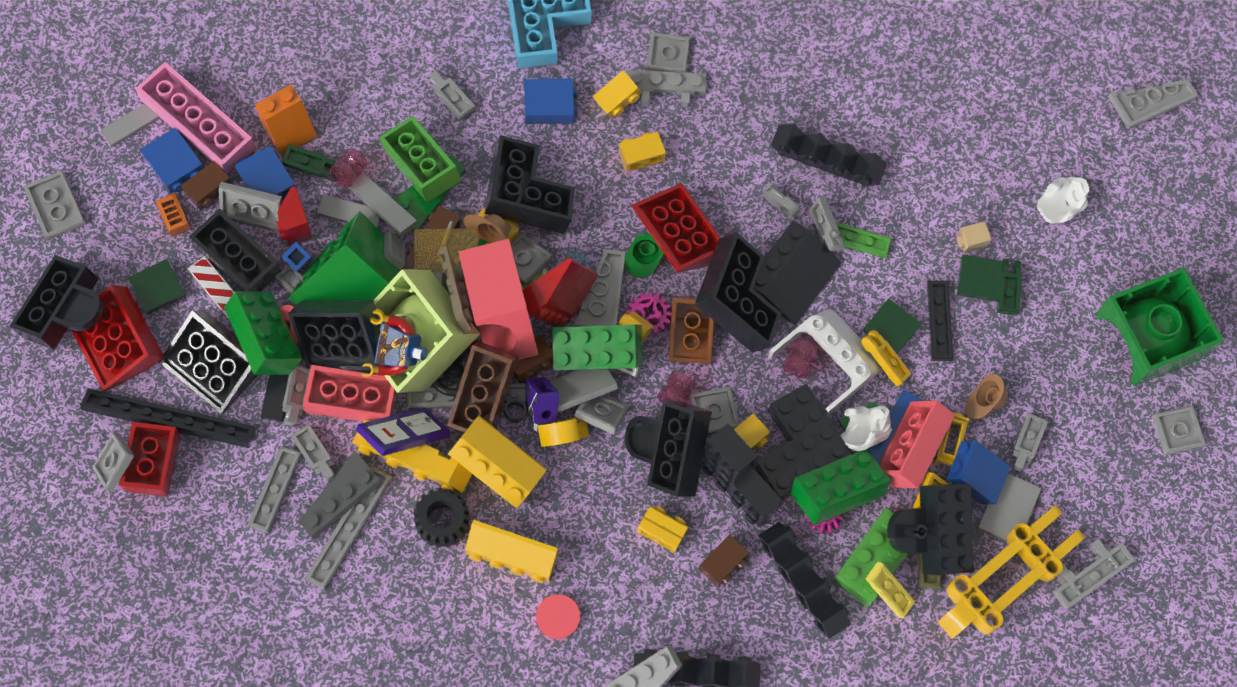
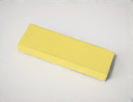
[866,562,915,619]

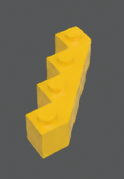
[352,420,472,493]

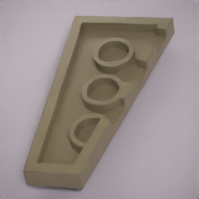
[438,247,473,333]

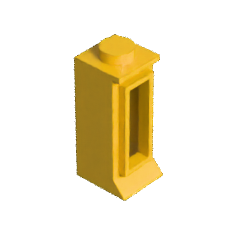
[933,412,969,470]

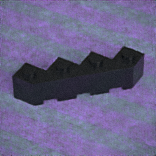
[771,123,887,187]
[758,521,851,639]
[633,649,761,687]

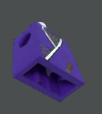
[525,377,559,431]

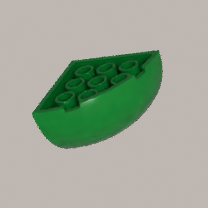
[289,211,400,305]

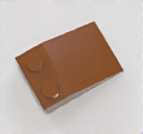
[669,296,714,364]

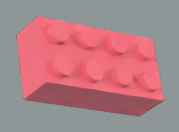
[303,365,397,422]
[879,400,955,488]

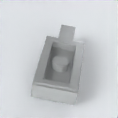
[429,70,476,121]
[809,197,844,251]
[282,365,310,426]
[1011,412,1048,472]
[290,424,334,483]

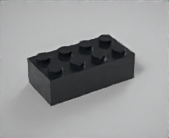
[189,209,281,292]

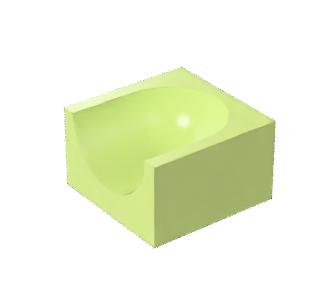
[374,269,480,393]

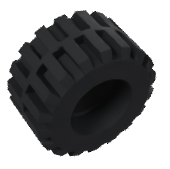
[413,488,470,548]

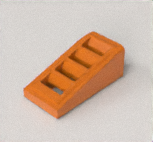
[156,193,191,237]

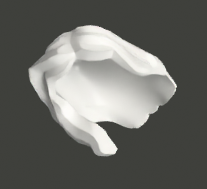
[1037,177,1089,224]
[840,406,892,451]

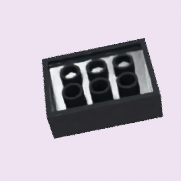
[753,220,842,325]
[288,300,380,370]
[158,310,258,414]

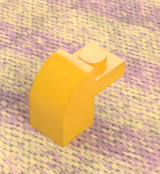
[537,417,589,447]

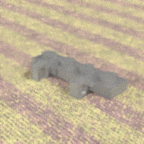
[626,70,706,107]
[1053,538,1135,610]

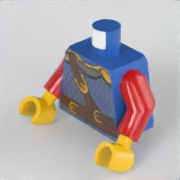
[362,309,428,377]

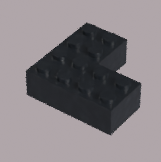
[484,135,575,234]
[694,232,782,353]
[754,383,852,500]
[701,423,782,527]

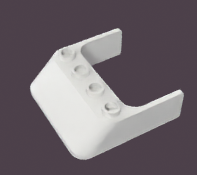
[768,310,882,416]

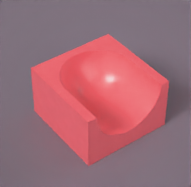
[458,239,539,360]

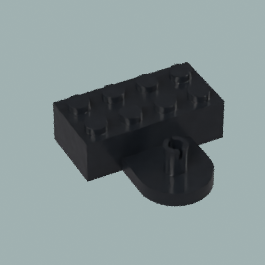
[9,255,104,350]
[625,400,712,497]
[887,484,974,575]

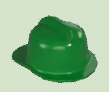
[624,233,664,278]

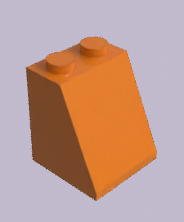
[255,84,317,157]

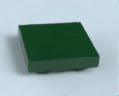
[957,254,1003,302]
[128,259,186,315]
[862,298,922,354]

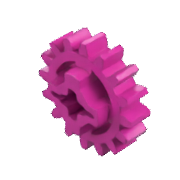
[626,291,672,337]

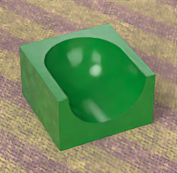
[1096,267,1224,386]

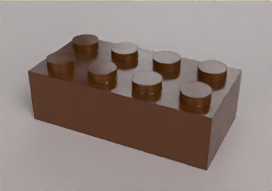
[447,342,520,432]

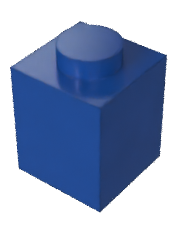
[282,242,314,272]

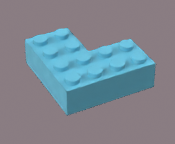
[507,0,591,69]

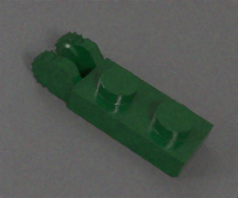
[281,144,343,182]
[997,259,1022,316]

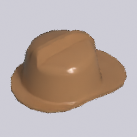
[464,214,512,244]
[965,374,1008,419]

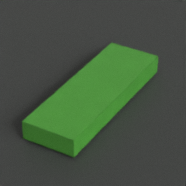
[836,222,892,259]

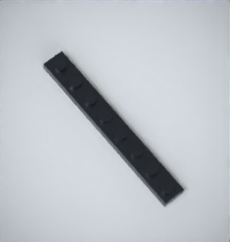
[80,388,256,448]

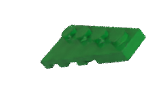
[394,155,465,235]

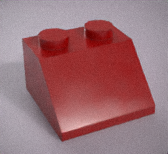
[276,186,313,246]

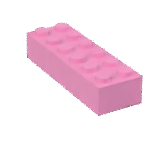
[135,62,255,174]

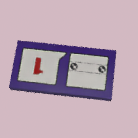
[356,407,451,456]

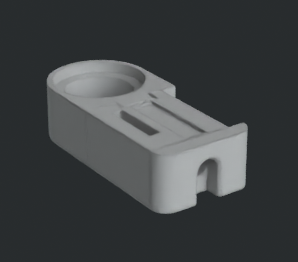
[762,183,800,220]

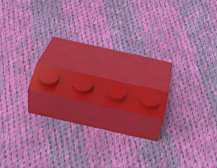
[631,183,721,273]
[522,257,599,327]
[71,284,164,392]

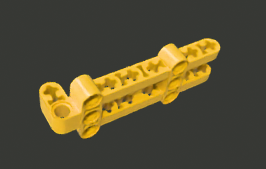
[938,505,1086,639]

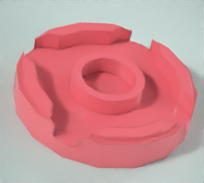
[536,594,580,639]

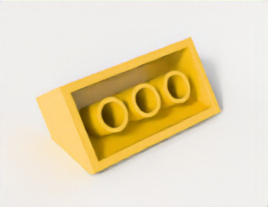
[448,415,547,509]
[465,520,558,583]

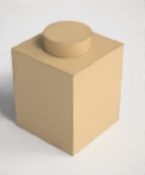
[957,221,992,253]

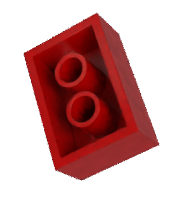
[119,422,181,497]

